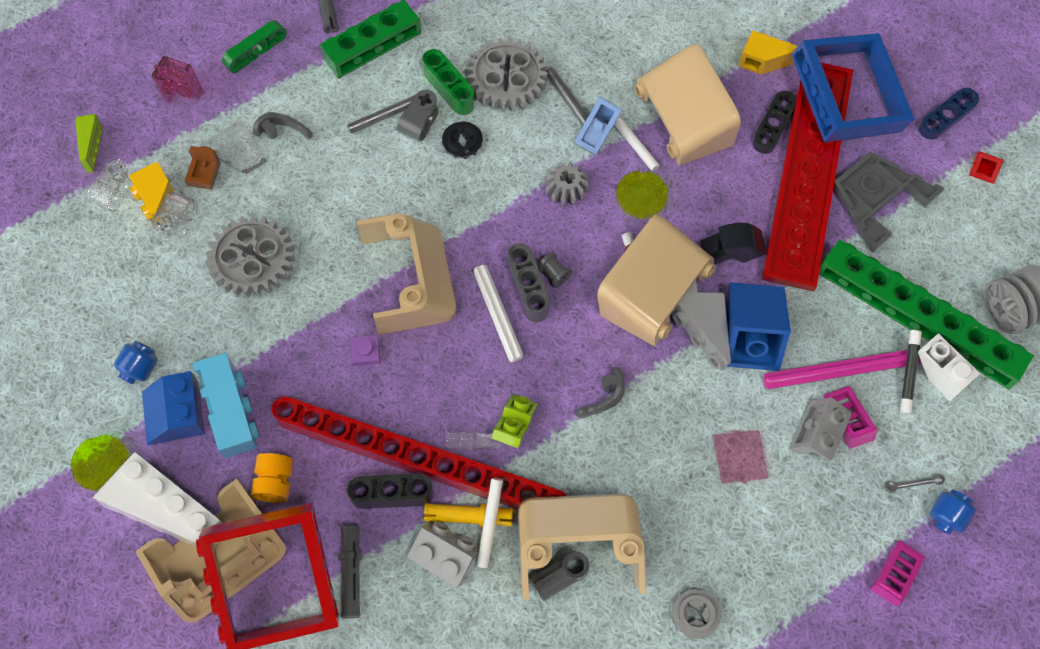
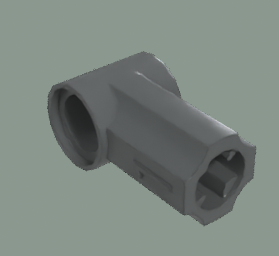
[530,551,589,601]

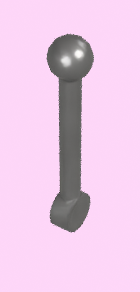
[885,474,945,493]

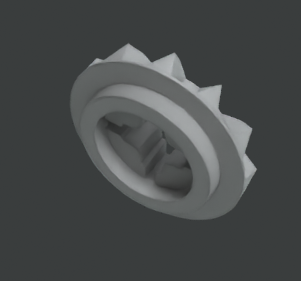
[672,589,721,639]

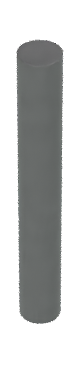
[547,67,588,125]
[347,95,415,134]

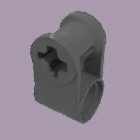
[397,90,439,141]

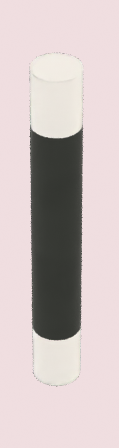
[900,330,922,414]

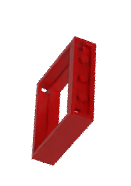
[196,502,339,649]

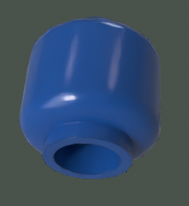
[114,341,157,384]
[930,489,976,535]

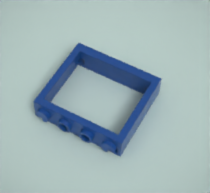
[791,33,915,142]

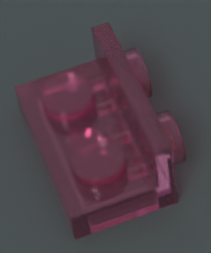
[152,55,204,103]

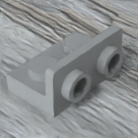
[789,398,852,461]

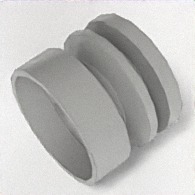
[984,264,1040,334]

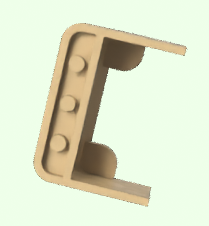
[357,213,456,335]
[518,494,646,600]

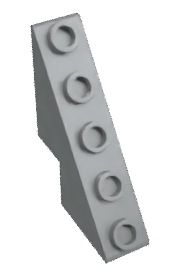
[671,281,731,371]

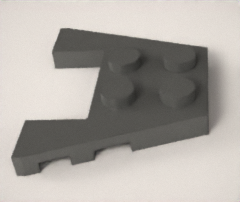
[834,152,944,252]

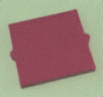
[713,430,769,484]

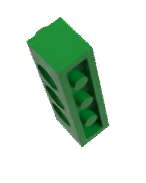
[320,0,421,79]

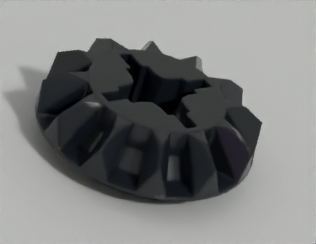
[442,121,483,159]

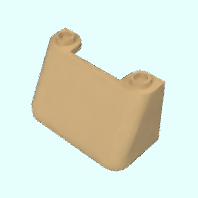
[634,44,741,166]
[597,214,716,347]
[135,479,286,623]

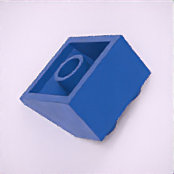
[142,371,205,445]

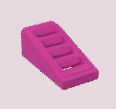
[824,386,877,449]
[870,540,925,606]

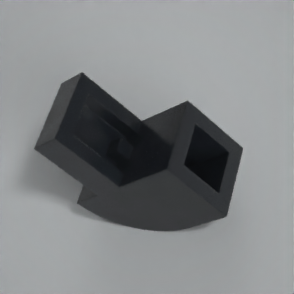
[700,223,767,265]

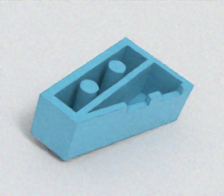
[192,353,260,458]

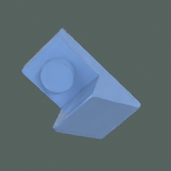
[574,97,622,155]

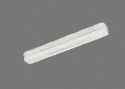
[474,265,523,362]

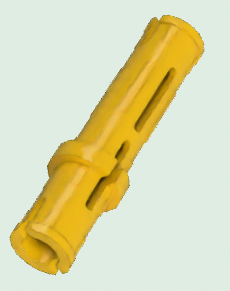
[424,502,513,528]

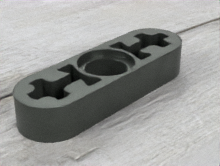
[753,91,797,154]

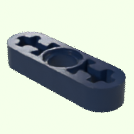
[919,88,979,140]

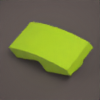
[491,394,538,448]

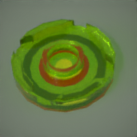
[616,171,668,219]
[70,435,130,492]

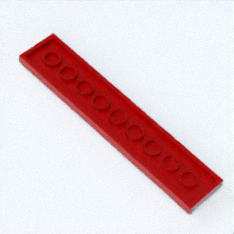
[761,62,854,292]

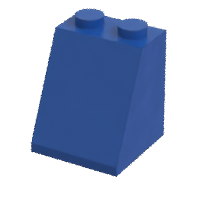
[726,282,791,371]

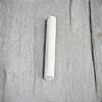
[615,116,660,172]
[476,478,503,568]

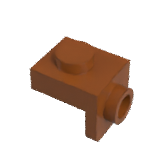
[185,146,221,190]

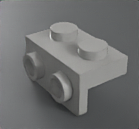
[407,521,479,588]

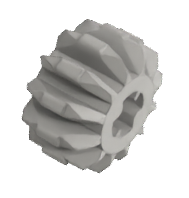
[545,161,589,206]

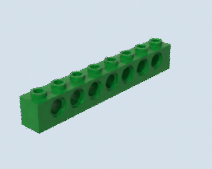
[819,239,1034,390]

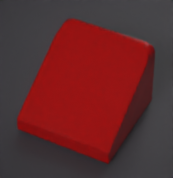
[969,151,1004,184]

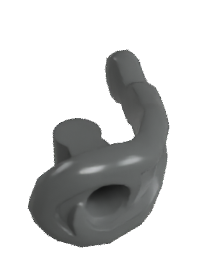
[253,112,313,139]
[576,367,625,419]

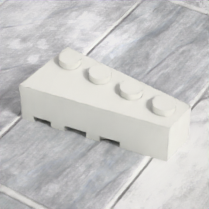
[93,452,222,547]

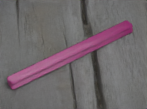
[763,348,922,389]

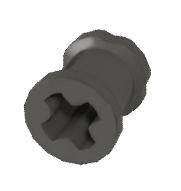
[538,252,572,288]

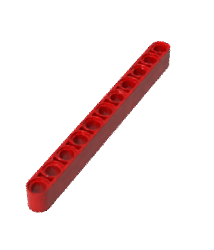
[271,396,567,510]

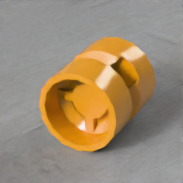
[250,453,294,503]

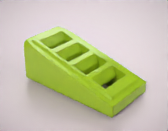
[75,114,103,173]

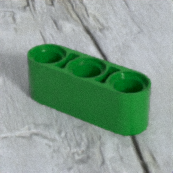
[422,49,474,115]

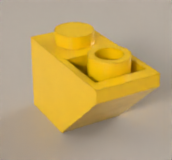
[738,30,798,75]
[128,161,175,227]

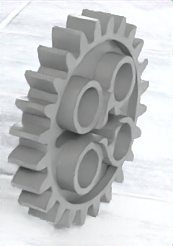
[467,37,547,112]
[205,215,295,298]

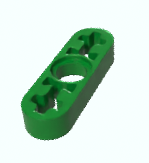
[222,20,287,73]

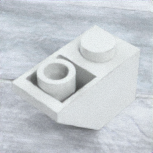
[918,333,980,401]

